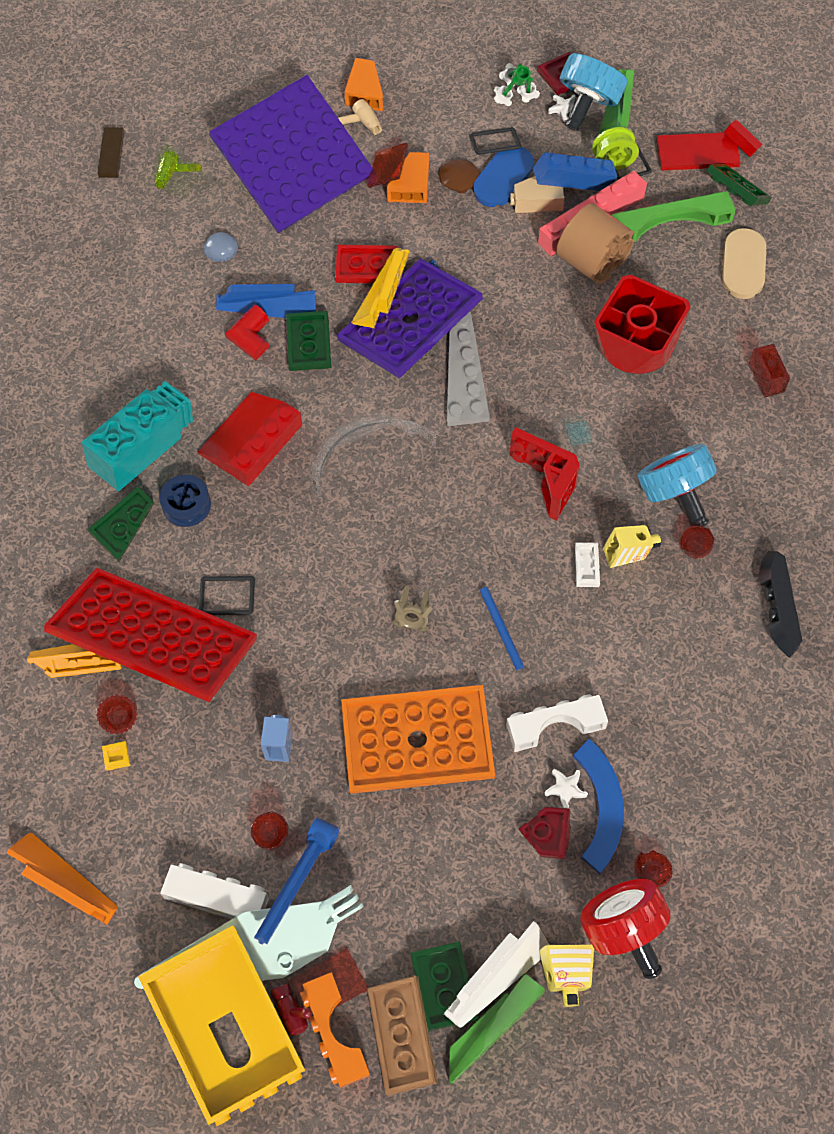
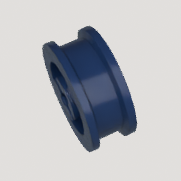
[159,475,211,527]

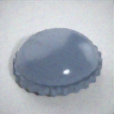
[204,232,238,262]

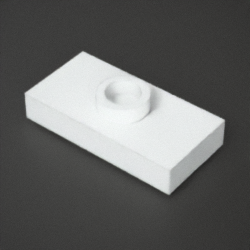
[575,543,600,587]

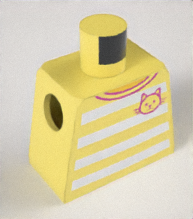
[603,525,661,568]
[539,945,594,1007]

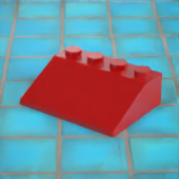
[198,392,302,486]

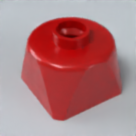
[594,275,691,374]

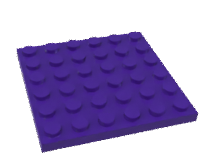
[209,75,375,234]

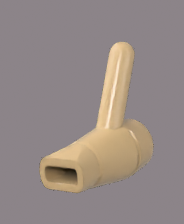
[338,99,382,135]

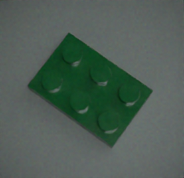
[707,164,772,206]
[286,311,332,371]
[410,941,478,1032]

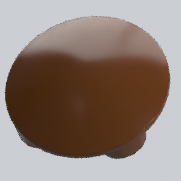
[440,159,479,194]

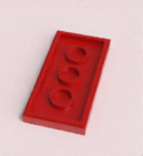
[656,133,741,171]

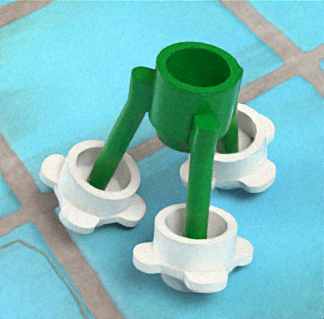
[494,63,540,106]

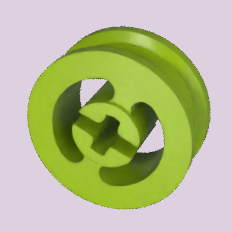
[592,127,639,170]

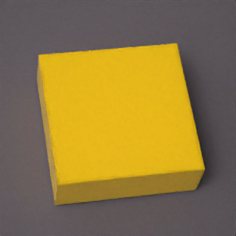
[102,741,130,771]

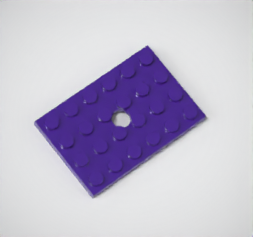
[337,258,483,379]

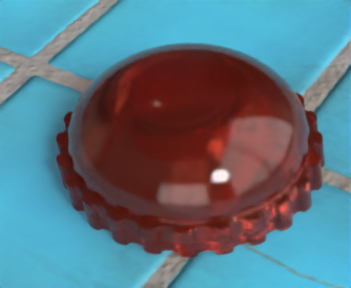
[96,694,138,735]

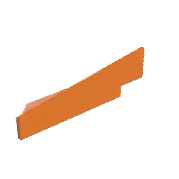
[7,833,118,924]

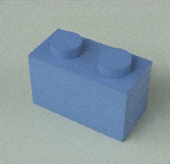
[261,715,293,762]

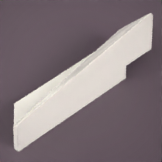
[444,921,549,1027]

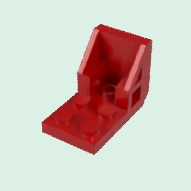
[509,427,580,521]

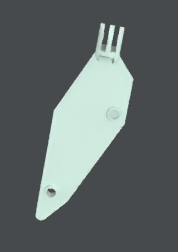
[134,885,364,989]

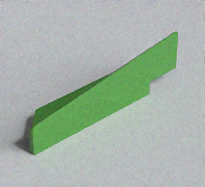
[598,69,634,135]
[449,974,545,1085]

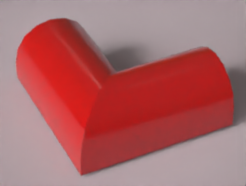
[225,305,270,361]

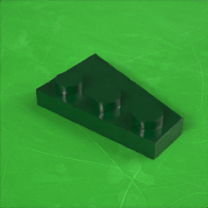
[88,487,154,562]

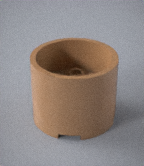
[557,203,635,285]

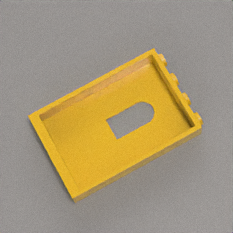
[138,925,305,1126]

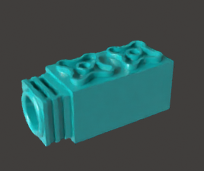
[81,381,193,492]

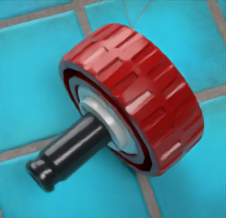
[580,879,671,979]

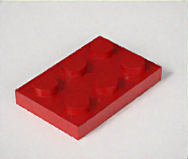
[335,245,398,284]

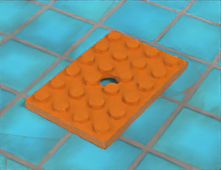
[341,685,495,794]

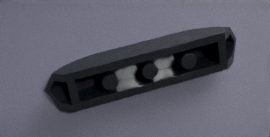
[759,551,803,658]

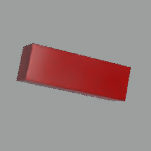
[724,119,763,157]

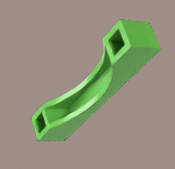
[612,191,736,242]

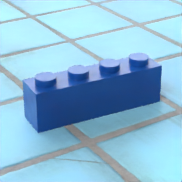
[533,152,618,191]

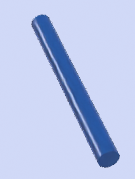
[480,587,524,671]

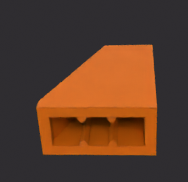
[345,58,384,111]
[387,152,429,203]

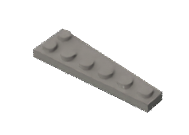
[447,311,490,426]

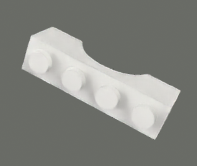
[506,694,608,752]

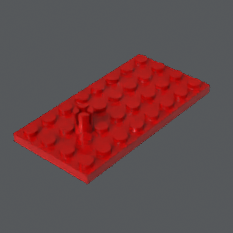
[44,568,257,702]

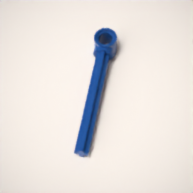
[254,817,340,945]

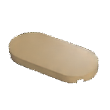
[722,228,766,299]

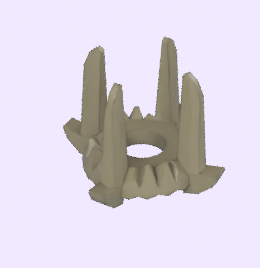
[392,585,433,632]

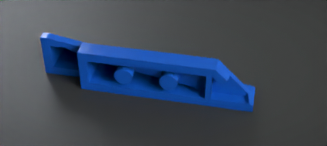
[216,284,316,318]

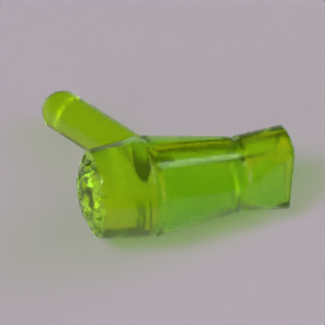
[155,151,202,189]

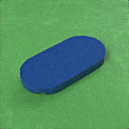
[474,145,534,207]

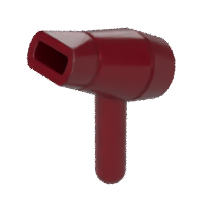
[270,983,312,1036]

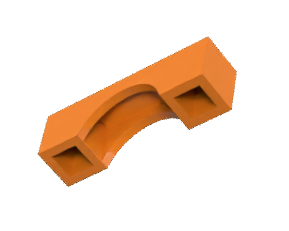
[300,972,370,1088]

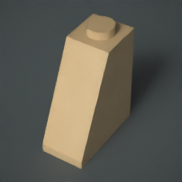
[510,176,564,213]

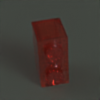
[749,344,790,397]

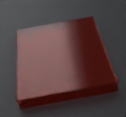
[367,142,408,188]
[288,949,368,1023]

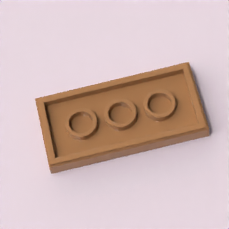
[367,976,438,1096]

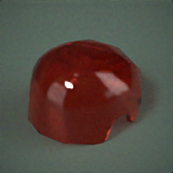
[680,525,715,559]
[251,811,288,850]
[634,850,673,888]

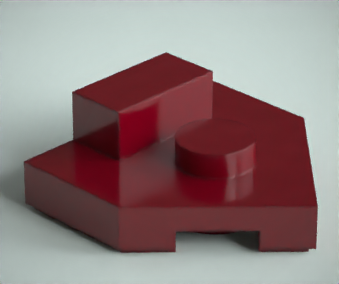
[518,807,571,859]

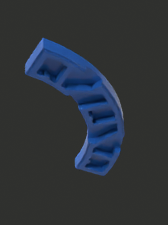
[573,739,624,875]

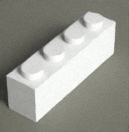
[160,863,269,919]

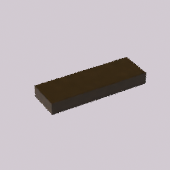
[98,127,124,178]

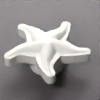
[548,95,576,122]
[545,769,588,808]

